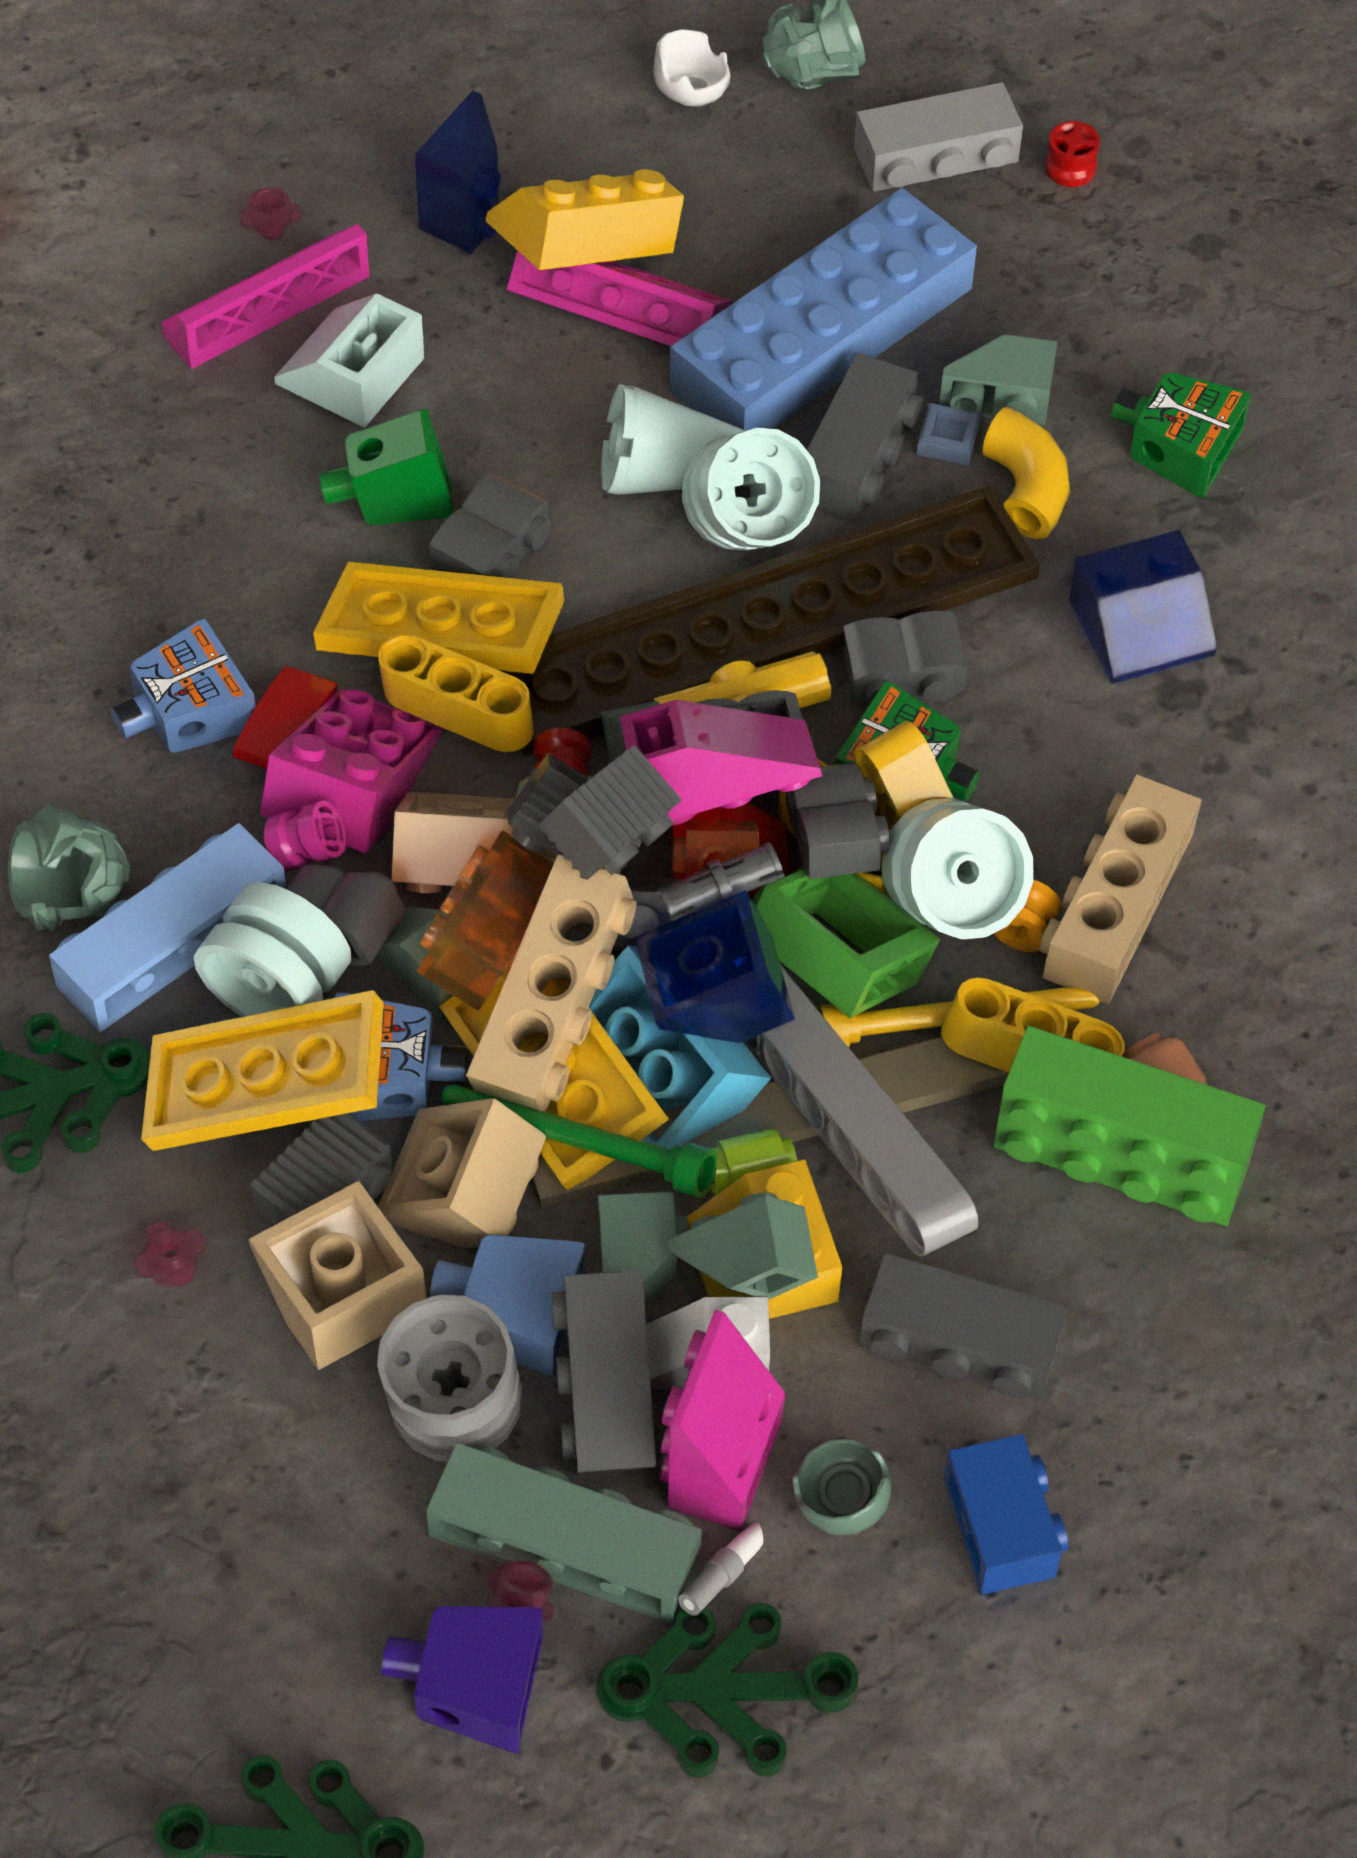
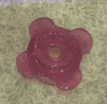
[239,187,302,240]
[134,1222,206,1287]
[488,1561,555,1622]

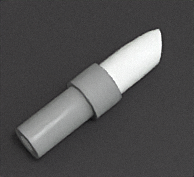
[678,1522,763,1615]

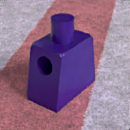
[382,1606,544,1753]

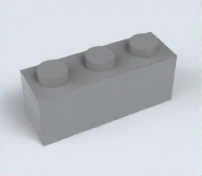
[854,82,1023,192]

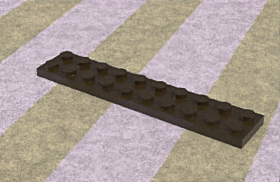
[499,485,1040,756]

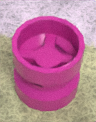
[264,800,347,872]

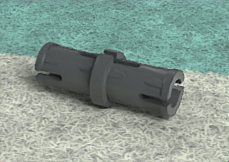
[657,842,784,925]

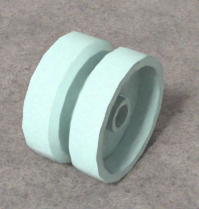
[881,798,1033,939]
[193,882,351,1017]

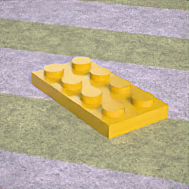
[313,562,565,674]
[439,948,669,1190]
[141,990,384,1151]

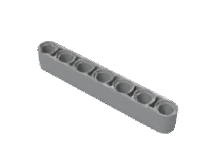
[700,940,979,1257]

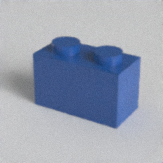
[944,1434,1068,1595]

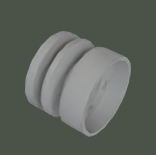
[377,1294,523,1462]

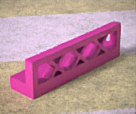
[161,223,370,369]
[507,250,733,346]

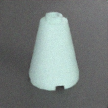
[601,385,746,495]

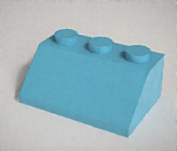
[589,945,771,1150]

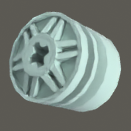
[682,428,820,551]

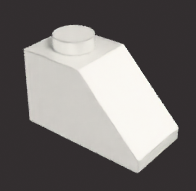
[646,1297,770,1390]

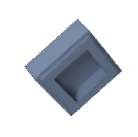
[917,403,982,466]

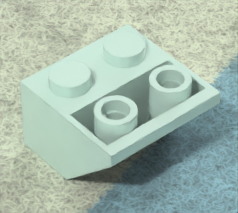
[274,293,424,428]

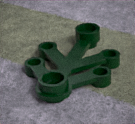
[0,1013,150,1173]
[596,1603,858,1778]
[155,1755,425,1858]

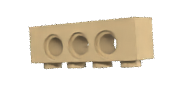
[1039,774,1202,1005]
[466,854,637,1112]

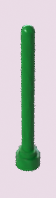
[441,1084,717,1198]

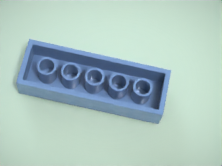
[669,187,977,431]

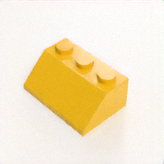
[486,169,684,270]

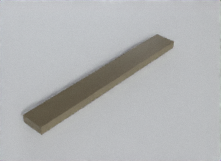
[531,1037,1007,1209]

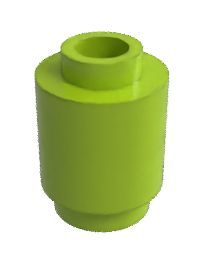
[710,1128,797,1197]

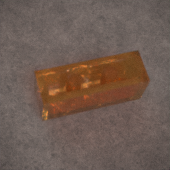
[416,830,554,1011]

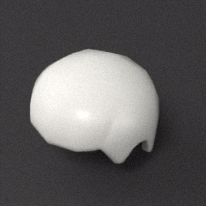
[653,29,731,107]

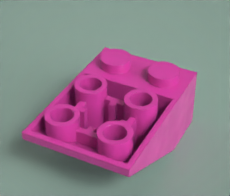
[260,688,444,853]
[620,700,822,826]
[660,1310,785,1532]

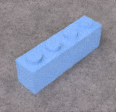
[49,823,286,1033]

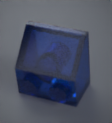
[415,90,501,254]
[1069,530,1217,684]
[635,890,796,1043]

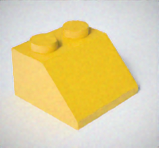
[687,1160,842,1319]

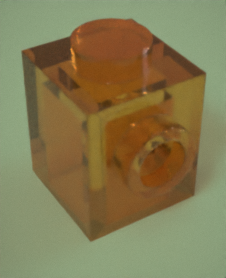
[672,820,759,891]

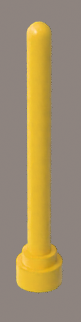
[817,987,1100,1047]

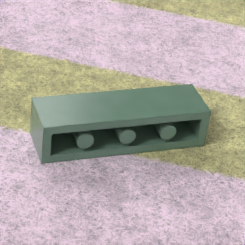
[426,1442,702,1625]

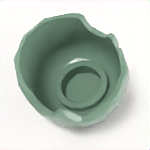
[792,1439,891,1535]

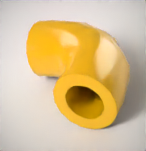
[983,406,1070,540]

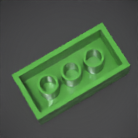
[993,1025,1266,1227]

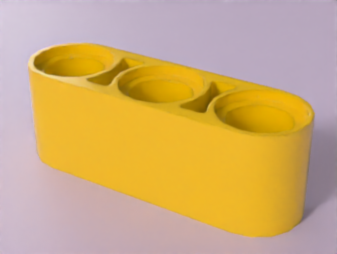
[378,634,534,752]
[854,721,953,832]
[941,977,1125,1073]

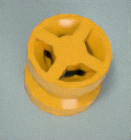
[994,880,1062,952]

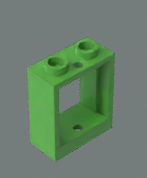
[744,866,940,1018]

